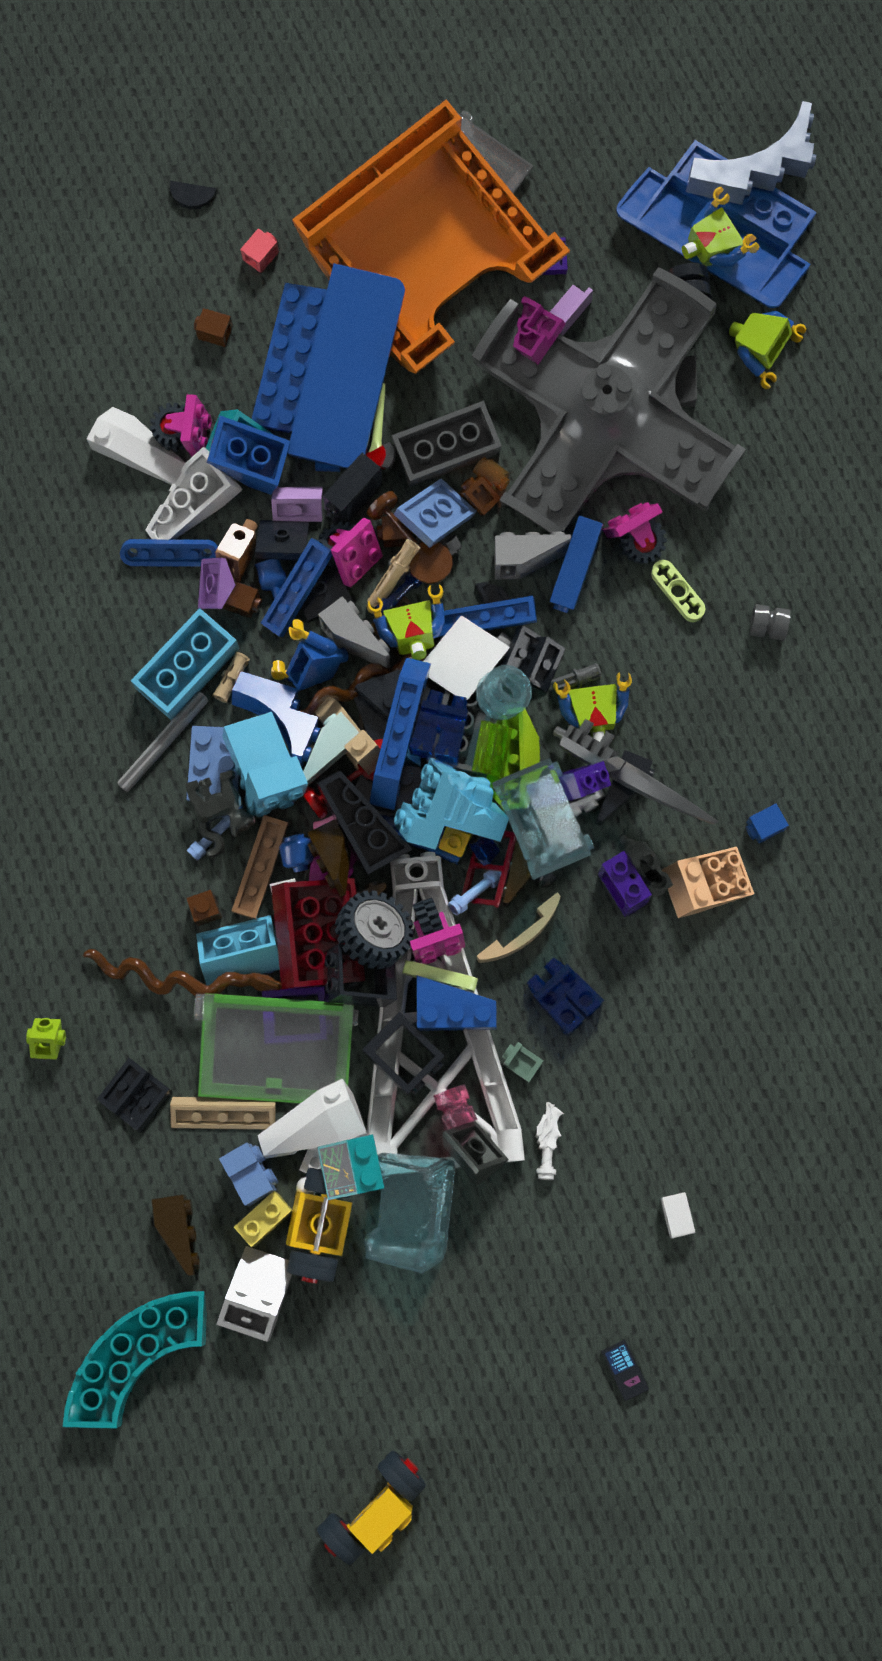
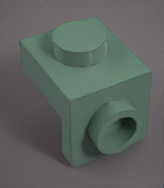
[502,1042,543,1083]

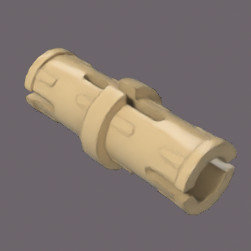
[213,652,250,703]

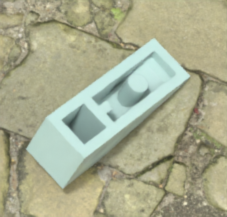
[303,712,359,786]

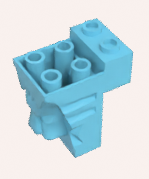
[222,712,308,817]
[394,758,509,850]

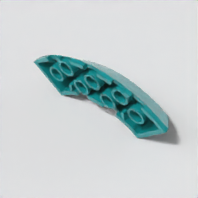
[63,1291,207,1428]

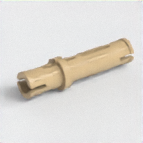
[367,539,420,608]

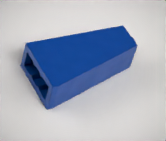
[550,516,604,613]

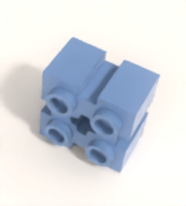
[219,1143,279,1206]

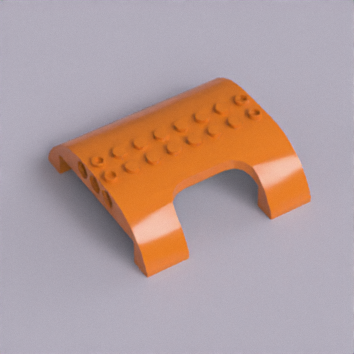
[292,99,570,374]

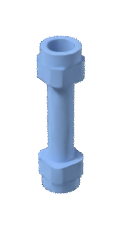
[187,815,230,861]
[448,870,501,915]

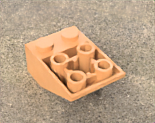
[662,847,754,918]

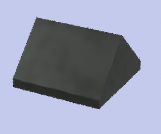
[442,1121,509,1186]

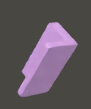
[550,285,593,336]
[272,487,323,522]

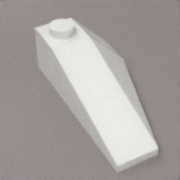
[87,407,185,485]
[145,447,243,540]
[258,1079,367,1159]

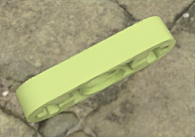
[651,560,705,622]
[402,960,478,992]

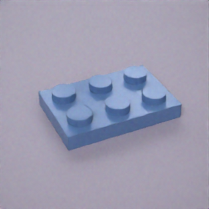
[394,479,476,548]
[186,726,240,801]

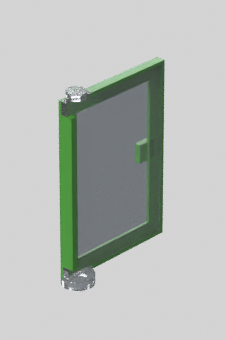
[194,993,359,1103]

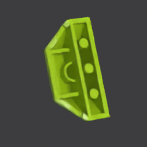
[486,707,541,811]

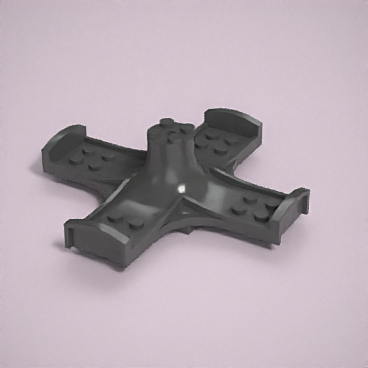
[472,267,746,533]

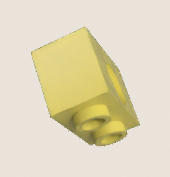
[234,1191,292,1247]

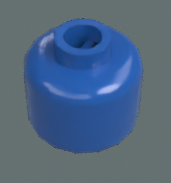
[279,834,314,872]

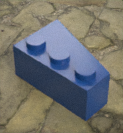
[417,975,497,1031]

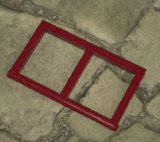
[461,831,518,908]

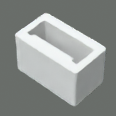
[660,1192,695,1238]

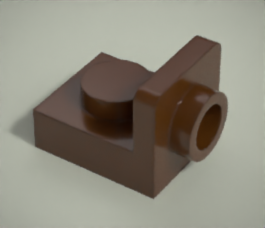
[458,476,500,516]

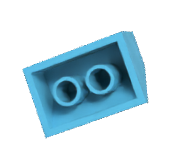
[196,915,280,985]

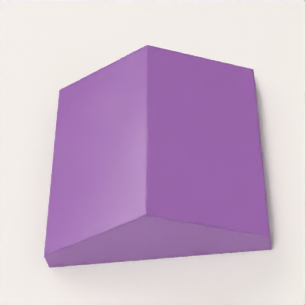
[198,558,235,609]

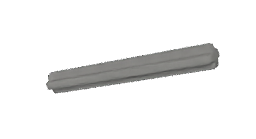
[118,692,208,792]

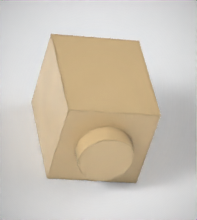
[344,730,380,775]

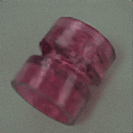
[433,1084,477,1131]

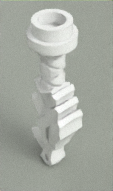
[535,1102,564,1180]

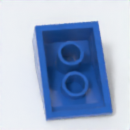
[207,415,290,495]

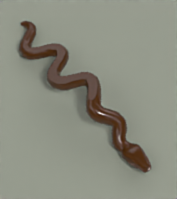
[300,653,429,715]
[83,949,282,1000]

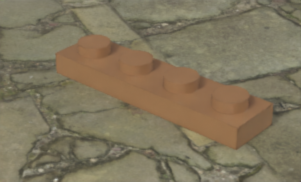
[232,815,289,920]

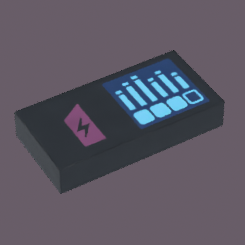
[601,1339,649,1401]

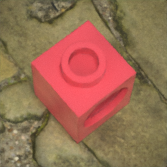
[240,228,279,273]

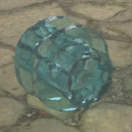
[476,665,532,720]

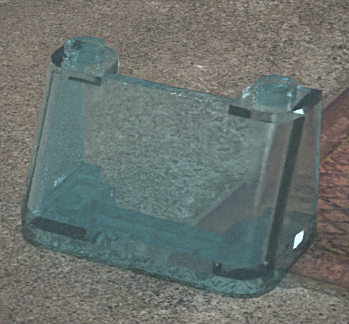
[492,758,594,880]
[364,1152,455,1274]

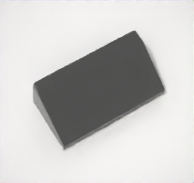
[675,355,697,407]

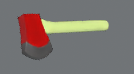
[365,383,396,469]

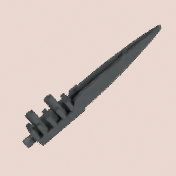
[553,719,719,824]

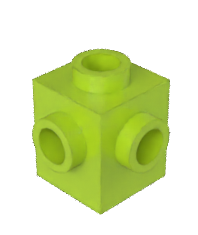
[26,1018,66,1059]

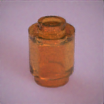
[473,457,510,492]

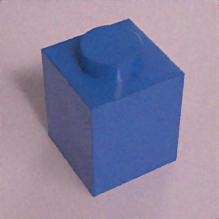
[746,804,789,844]

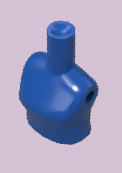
[255,559,287,599]

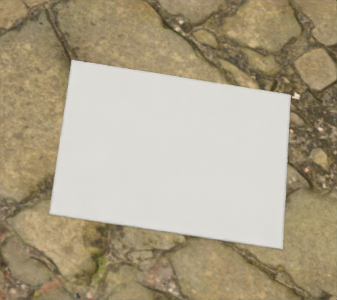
[423,615,510,702]

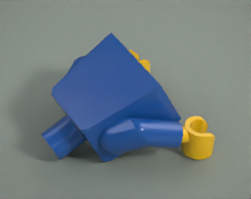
[271,619,348,691]

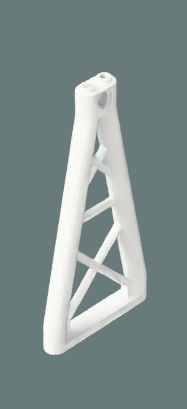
[366,852,525,1175]

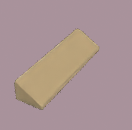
[170,1097,276,1129]

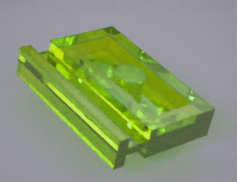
[472,720,513,778]

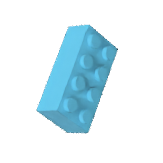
[131,608,240,721]

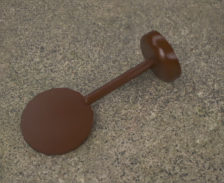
[367,491,453,584]

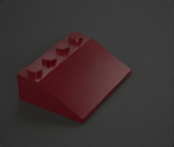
[271,878,365,990]

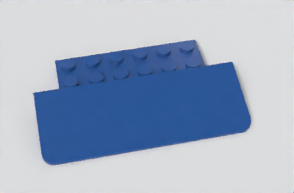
[616,140,816,308]
[252,263,405,469]

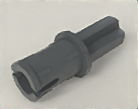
[551,663,602,692]

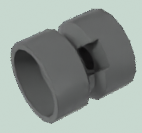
[749,604,791,641]

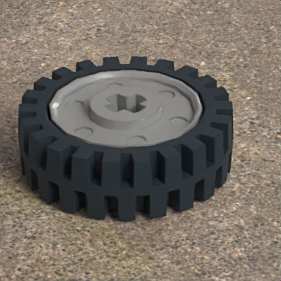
[335,890,414,969]

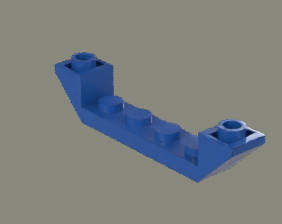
[369,658,431,810]

